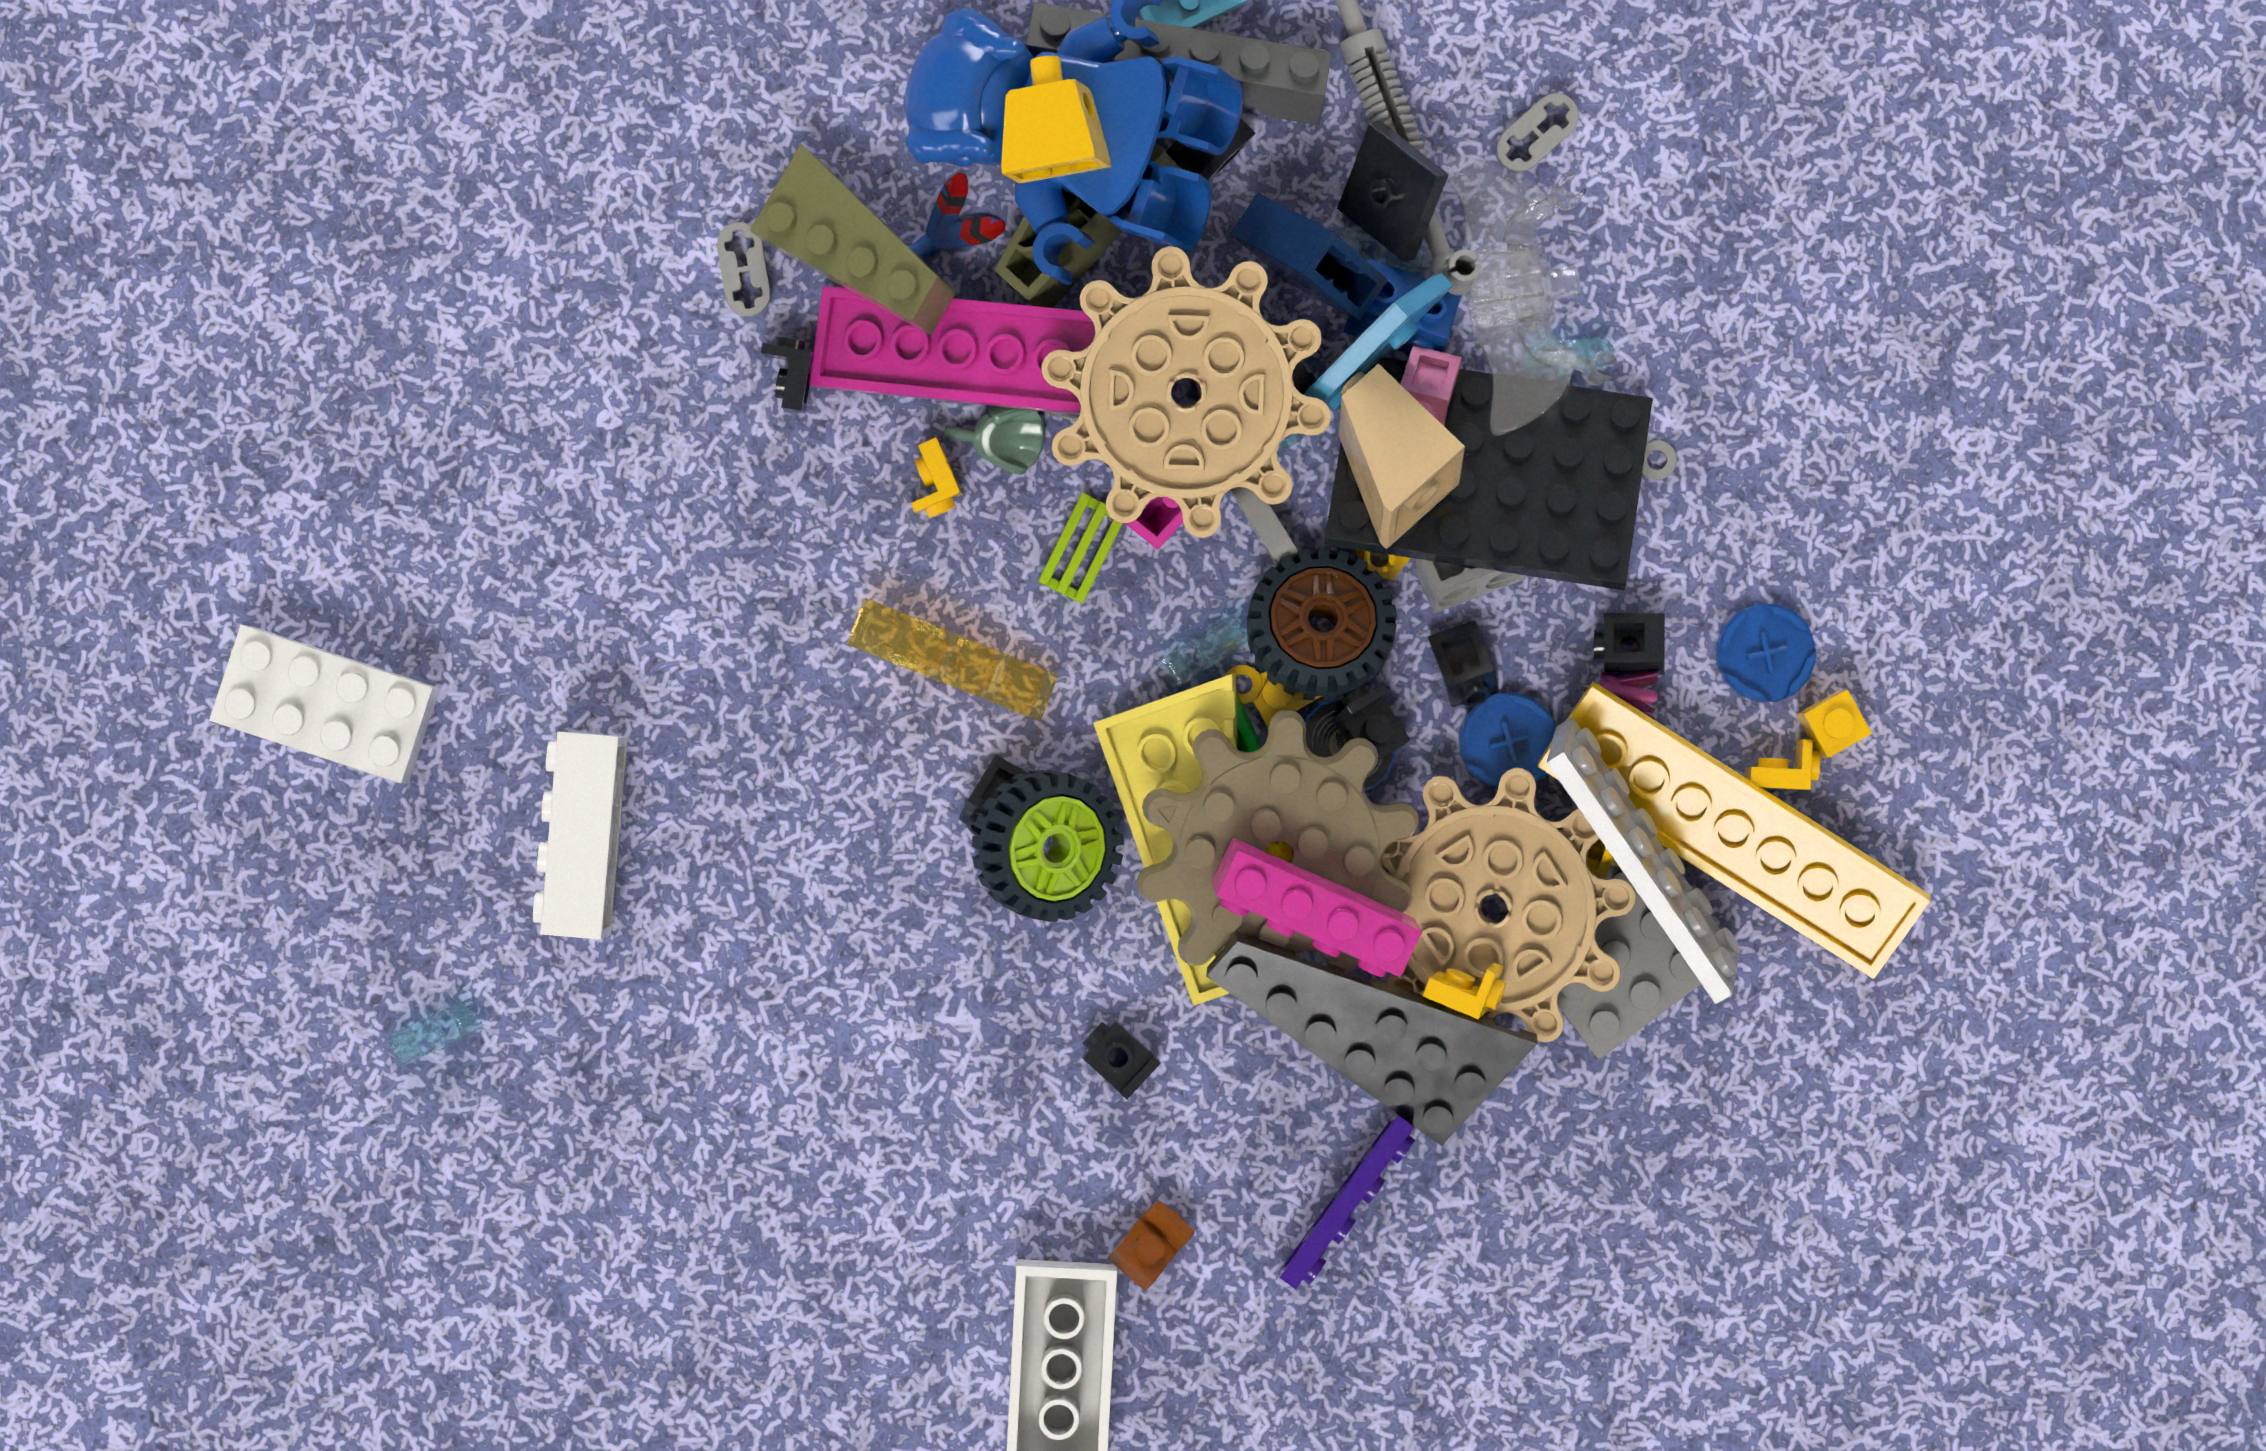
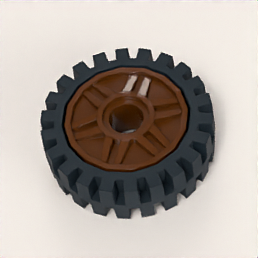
[1247,548,1397,701]

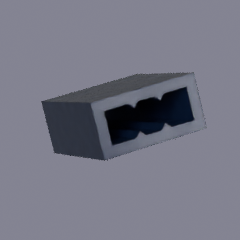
[1230,193,1388,322]

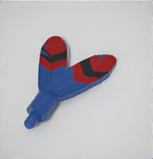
[910,173,1005,260]

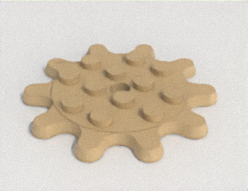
[1042,246,1331,538]
[1382,768,1637,1043]

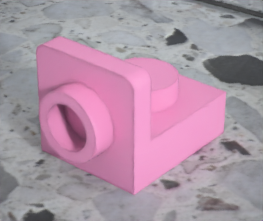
[1400,346,1462,426]

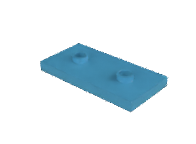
[1285,273,1453,439]

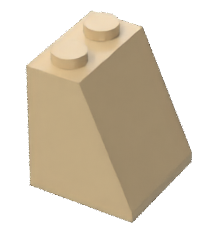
[1338,364,1465,549]

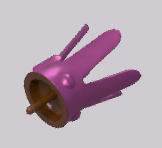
[1584,669,1660,721]

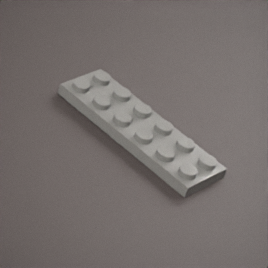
[1547,717,1740,1004]

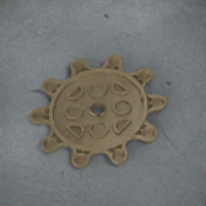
[1137,710,1418,974]

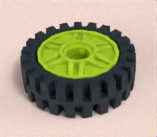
[972,770,1124,922]

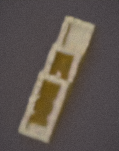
[847,598,1059,721]

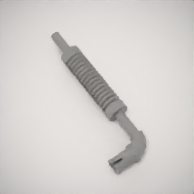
[1335,0,1482,296]

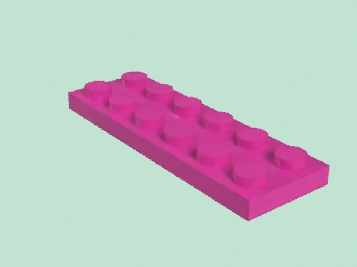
[809,286,1095,415]

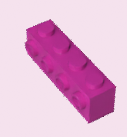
[1211,838,1422,977]

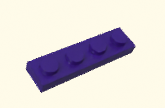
[1278,1113,1415,1290]

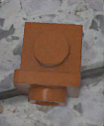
[1107,1201,1195,1291]

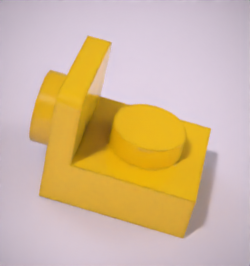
[911,437,963,519]
[1745,739,1820,790]
[1423,963,1507,1019]

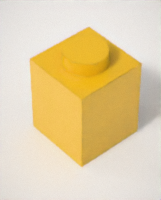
[1796,690,1872,758]

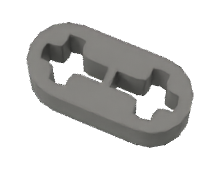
[1495,93,1579,174]
[717,222,771,318]
[1230,487,1298,566]

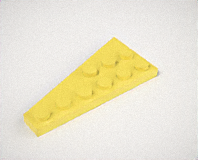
[1093,672,1238,1006]

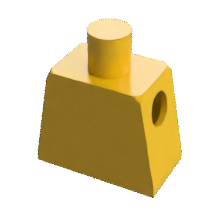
[1001,56,1111,184]

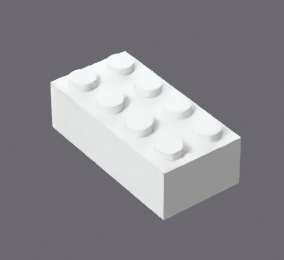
[209,625,440,783]
[533,732,628,939]
[1007,1259,1117,1451]

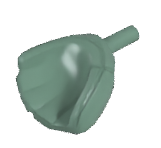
[944,406,1045,475]

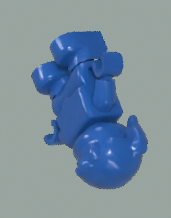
[903,0,1243,285]

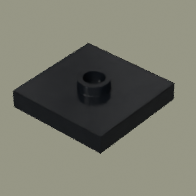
[1337,121,1449,262]

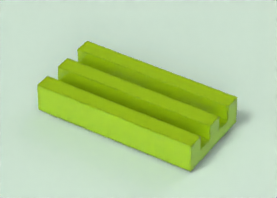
[1038,492,1123,604]

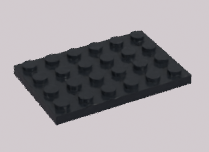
[1324,357,1653,591]

